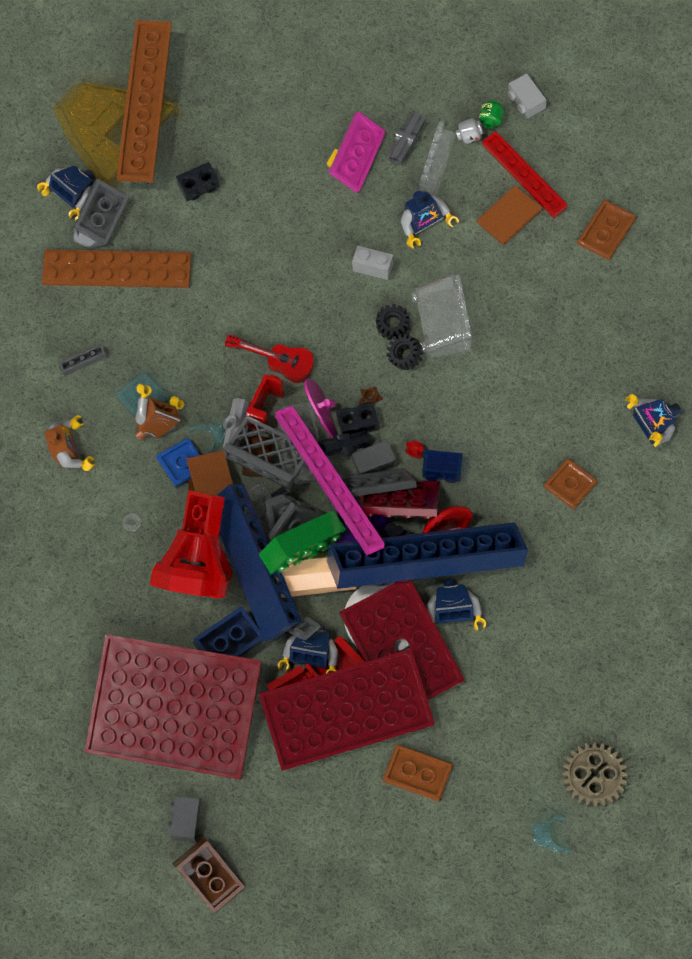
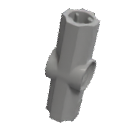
[222,398,249,450]

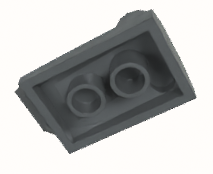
[73,179,129,250]

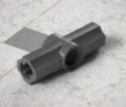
[387,113,425,165]

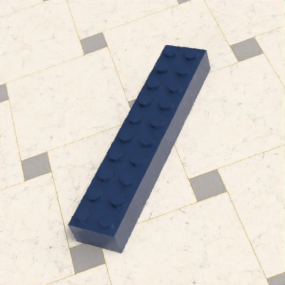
[327,522,528,589]

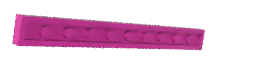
[275,406,385,555]

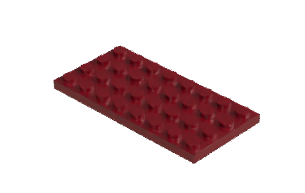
[259,648,435,771]

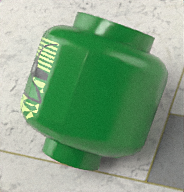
[479,100,505,129]

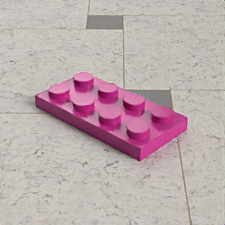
[328,111,386,192]

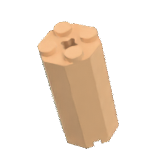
[276,551,358,598]

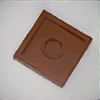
[543,458,598,510]

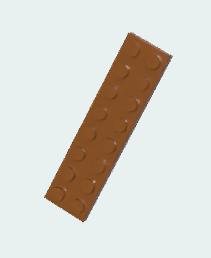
[42,250,192,288]

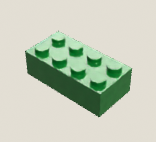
[259,510,346,574]

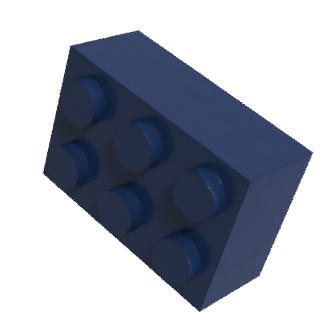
[193,606,264,657]

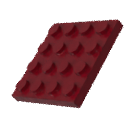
[359,480,440,519]

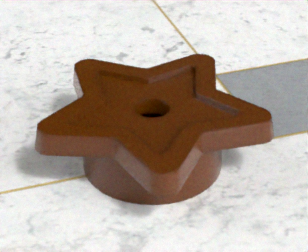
[359,386,383,406]

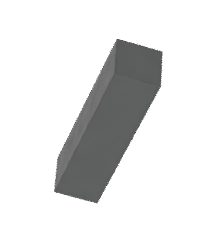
[58,344,107,377]

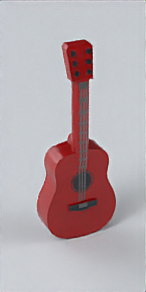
[224,335,314,383]

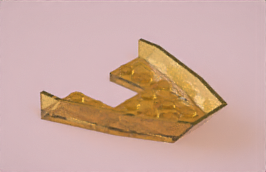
[52,82,179,187]

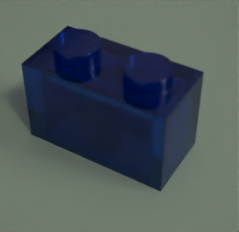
[422,450,463,483]

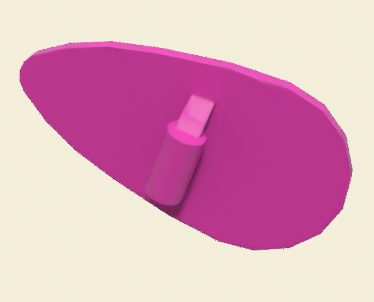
[304,378,337,438]

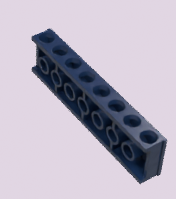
[217,484,302,642]

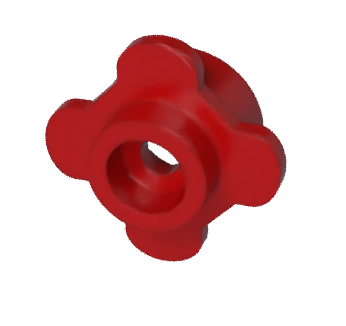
[405,440,424,459]

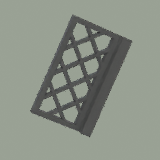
[223,415,305,490]

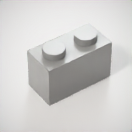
[507,74,546,119]
[352,246,393,280]

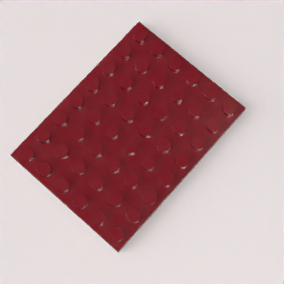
[84,634,262,780]

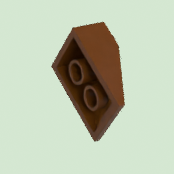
[172,838,245,913]

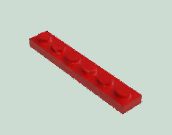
[482,131,568,219]

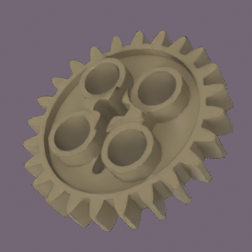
[562,742,628,808]

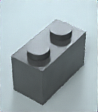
[352,440,396,475]
[167,796,201,843]

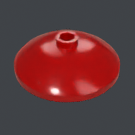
[422,505,473,533]

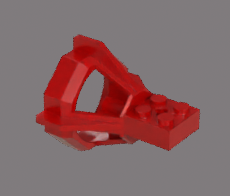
[150,490,232,599]

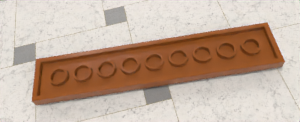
[116,20,172,183]

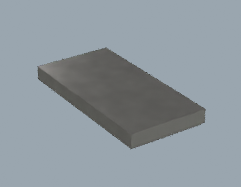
[341,468,416,497]

